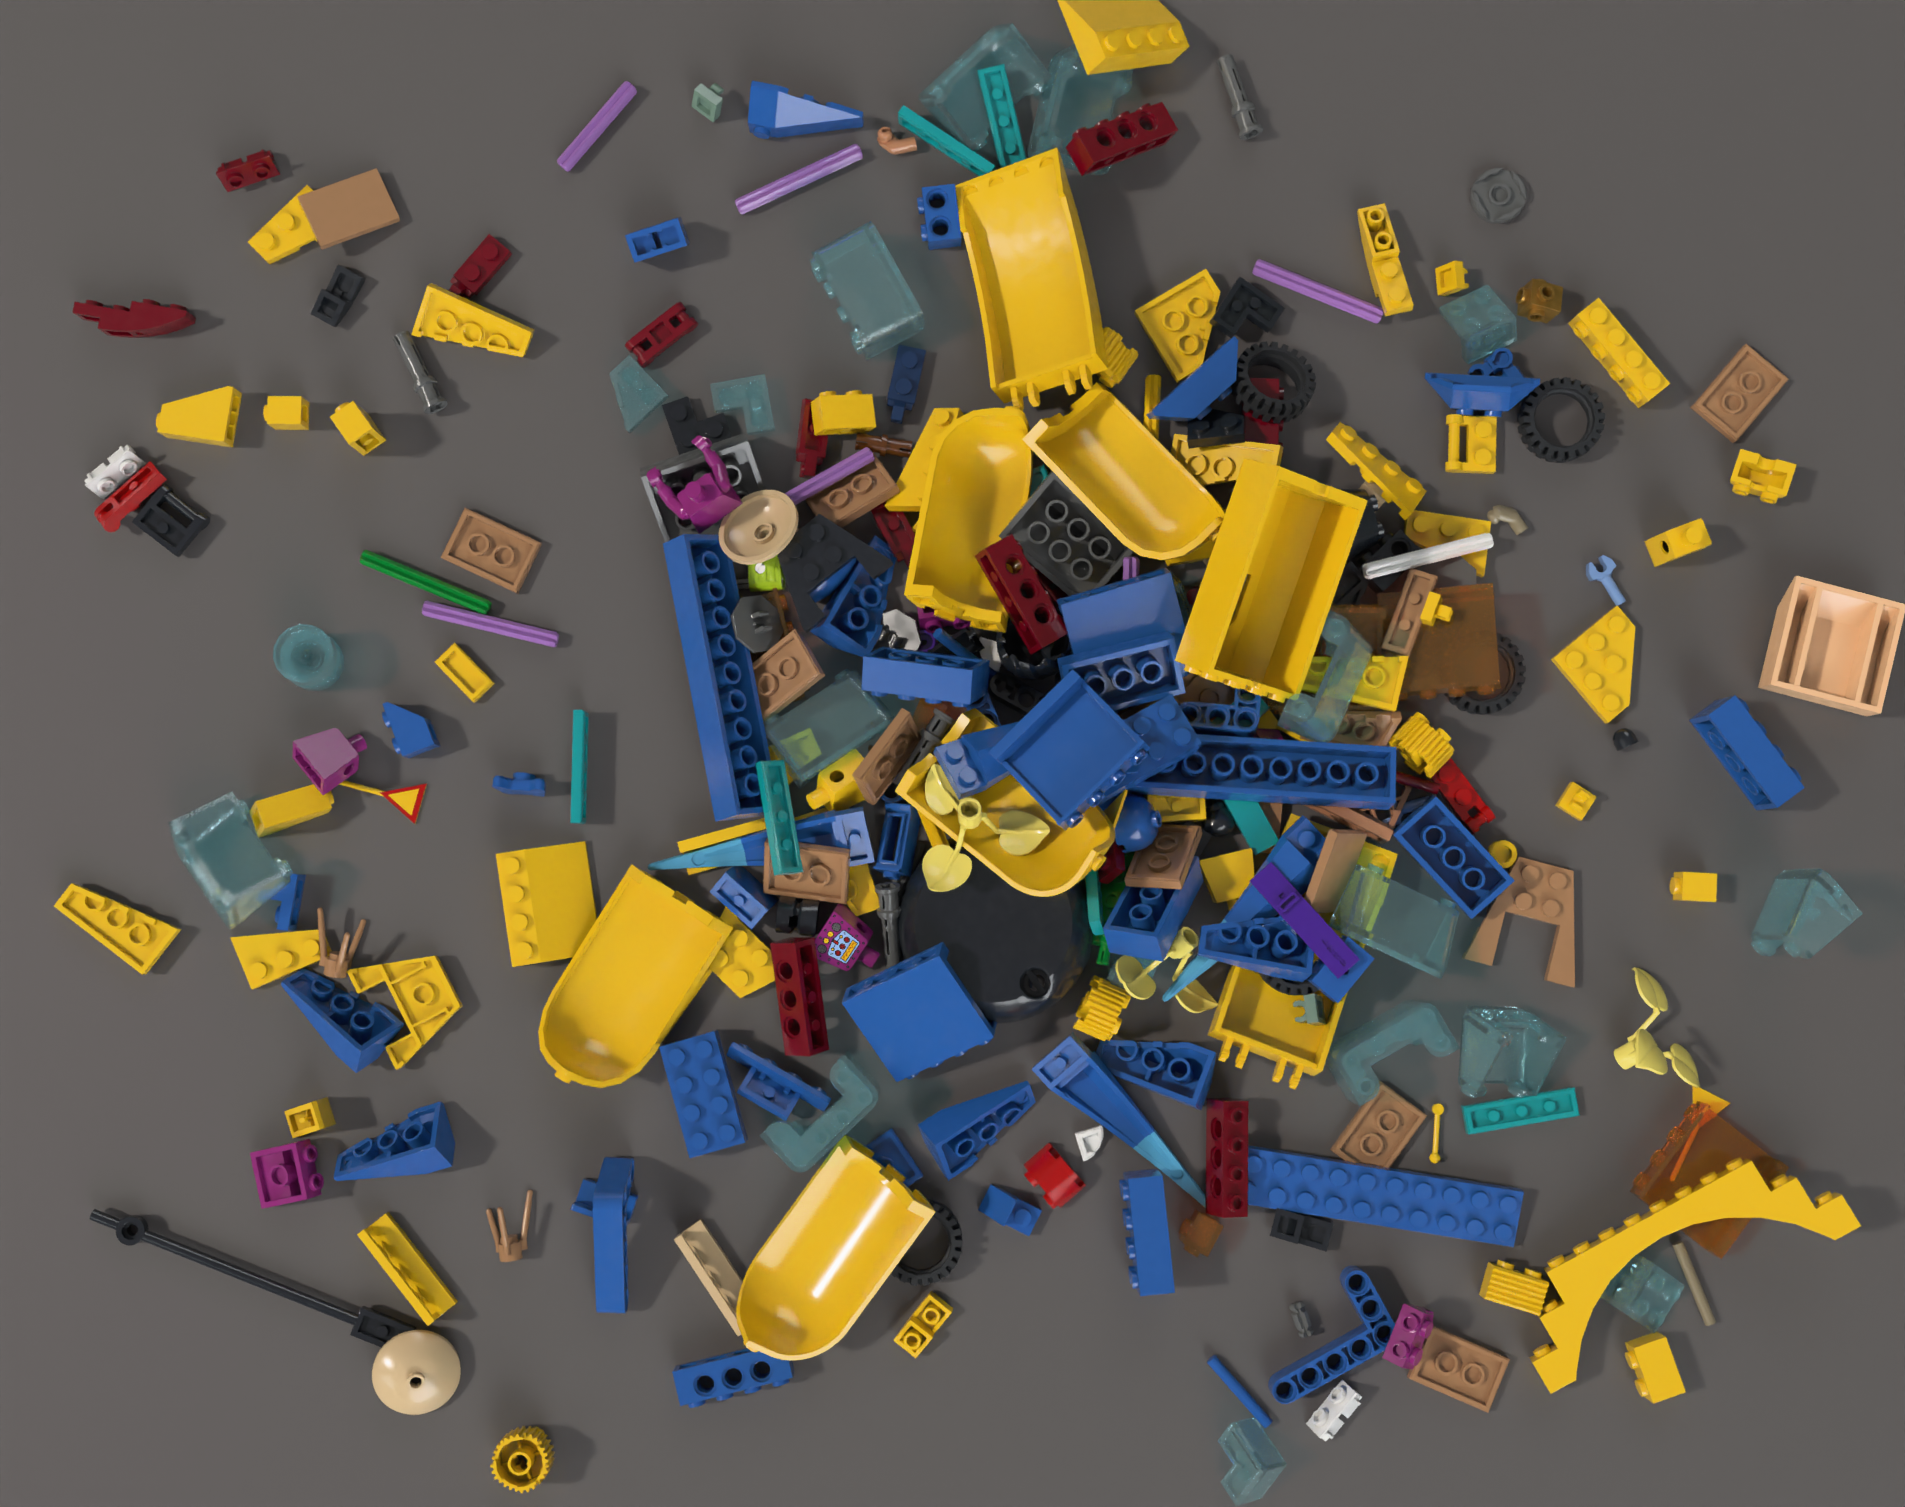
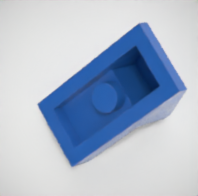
[260,874,306,931]
[978,1184,1042,1236]

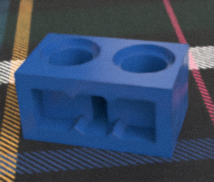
[917,184,962,250]
[625,216,690,263]

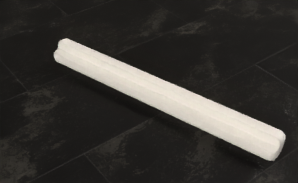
[1362,533,1494,579]

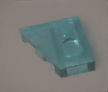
[609,355,669,433]

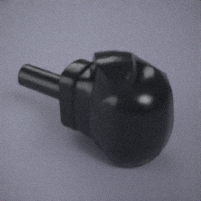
[1202,799,1235,837]

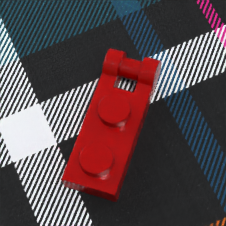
[94,461,167,532]
[1424,757,1496,835]

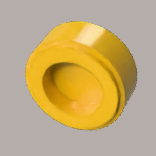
[1487,840,1517,868]

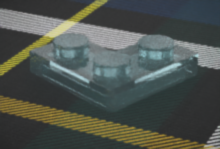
[710,374,775,435]

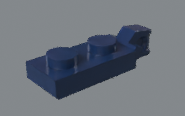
[887,345,926,424]

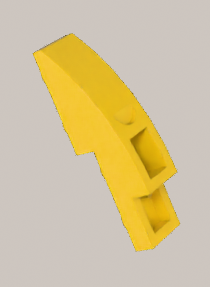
[1357,203,1414,317]

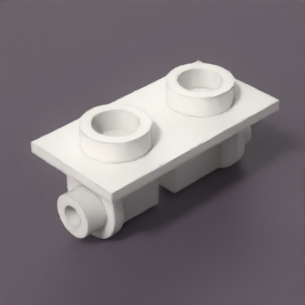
[84,444,146,499]
[1306,1380,1362,1441]

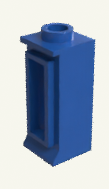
[873,802,921,880]

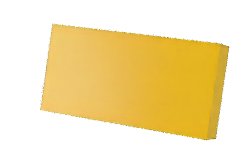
[435,643,495,703]

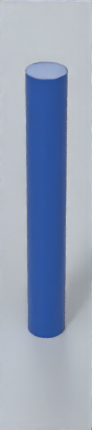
[933,628,996,681]
[1207,1355,1273,1428]

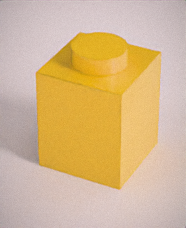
[263,396,309,430]
[1670,872,1717,902]

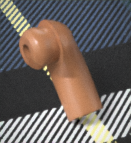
[877,127,917,155]

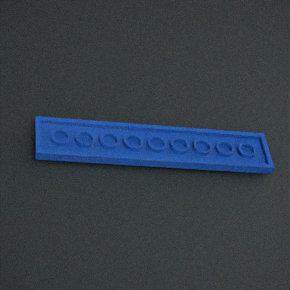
[1248,1145,1524,1247]

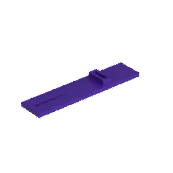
[1250,862,1360,979]

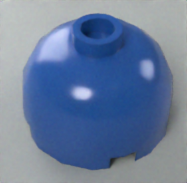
[1112,795,1162,853]

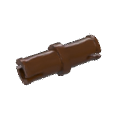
[855,432,913,458]

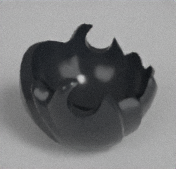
[996,608,1072,680]

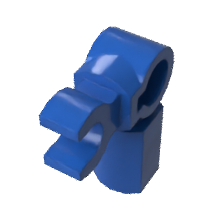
[1467,348,1526,378]

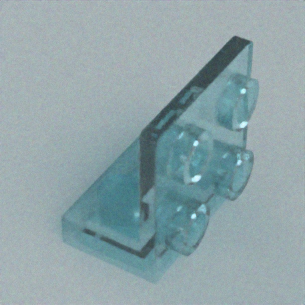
[1439,285,1517,364]
[1600,1254,1684,1333]

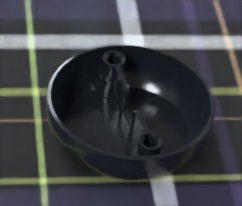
[898,838,1093,1024]

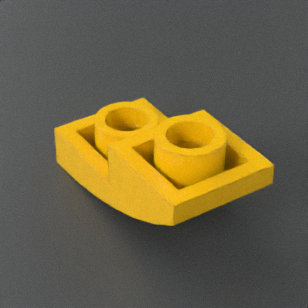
[893,1291,953,1358]

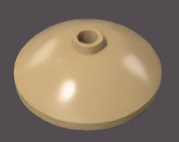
[719,490,799,565]
[372,1330,461,1415]

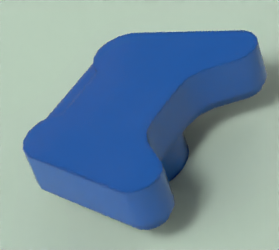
[492,772,546,797]

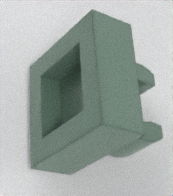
[691,83,724,122]
[1293,993,1326,1026]

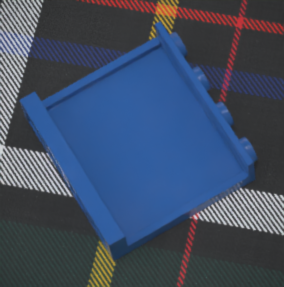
[1057,568,1189,677]
[989,669,1150,831]
[842,942,997,1082]

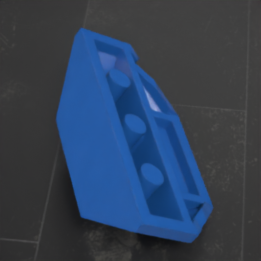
[1147,336,1238,421]
[1425,372,1540,417]

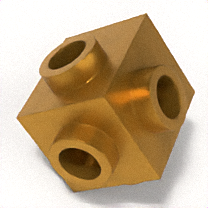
[1516,278,1563,323]

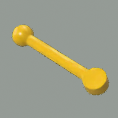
[1429,1103,1444,1164]

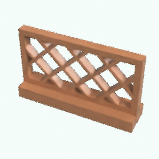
[1304,782,1412,845]

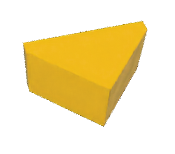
[284,1097,336,1138]

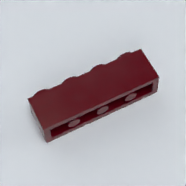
[1242,378,1284,459]

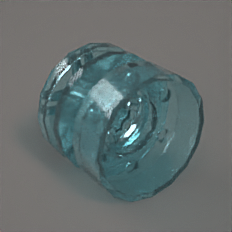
[273,624,344,691]

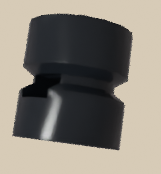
[775,896,820,937]

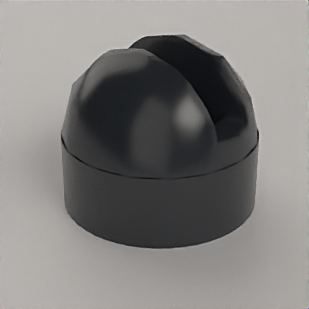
[1613,728,1639,751]

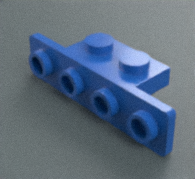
[726,1042,831,1121]

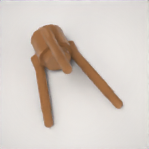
[317,908,366,978]
[486,1190,533,1262]

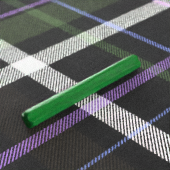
[359,550,492,615]

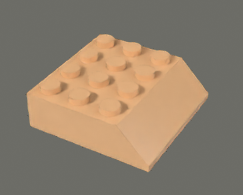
[1758,576,1905,716]

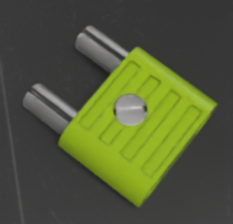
[732,555,785,592]

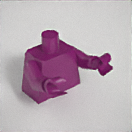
[646,435,743,534]

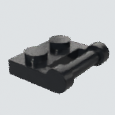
[132,484,211,557]

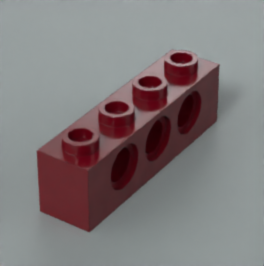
[1065,102,1178,176]
[975,534,1067,654]
[770,937,829,1057]
[1206,1098,1249,1218]

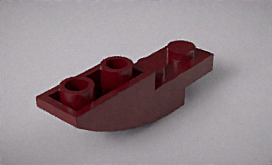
[72,299,196,338]

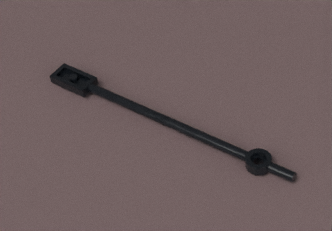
[89,1209,417,1348]

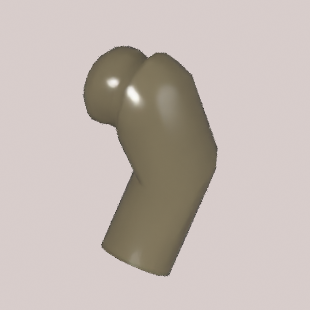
[1487,504,1528,535]

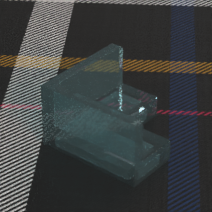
[1218,1417,1287,1506]

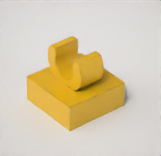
[1435,260,1469,296]
[1420,591,1453,627]
[1555,782,1596,821]

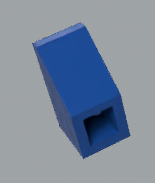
[382,702,440,758]

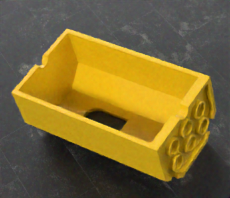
[1175,458,1368,703]

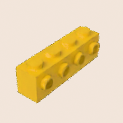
[1568,298,1670,408]

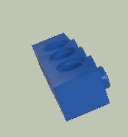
[672,1348,795,1408]

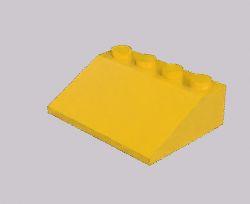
[1057,0,1190,75]
[496,841,597,967]

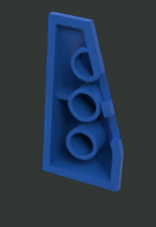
[748,81,864,139]
[810,536,896,657]
[1197,915,1314,982]
[281,968,404,1073]
[1096,1040,1217,1110]
[918,1081,1036,1181]
[334,1101,455,1181]

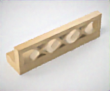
[674,1218,743,1336]

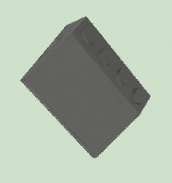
[640,432,765,542]
[999,471,1134,596]

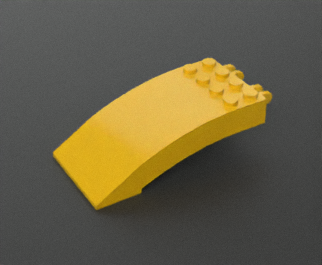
[955,148,1108,411]
[1208,813,1398,1089]

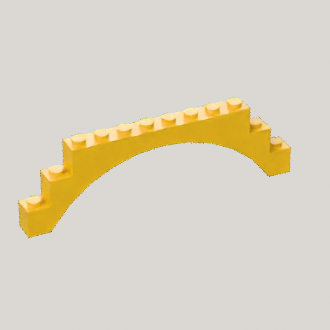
[1529,1157,1861,1394]

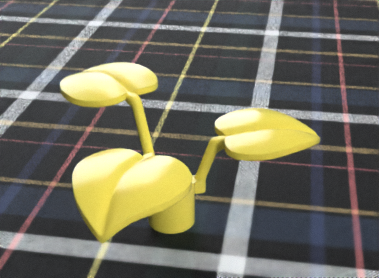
[922,763,1050,892]
[1115,927,1218,1013]
[1614,967,1700,1088]

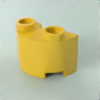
[1730,449,1797,504]

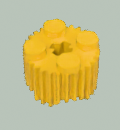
[1096,327,1139,388]
[1388,712,1455,778]
[1073,975,1131,1041]
[490,1426,555,1493]

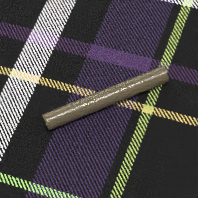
[1672,1240,1716,1326]

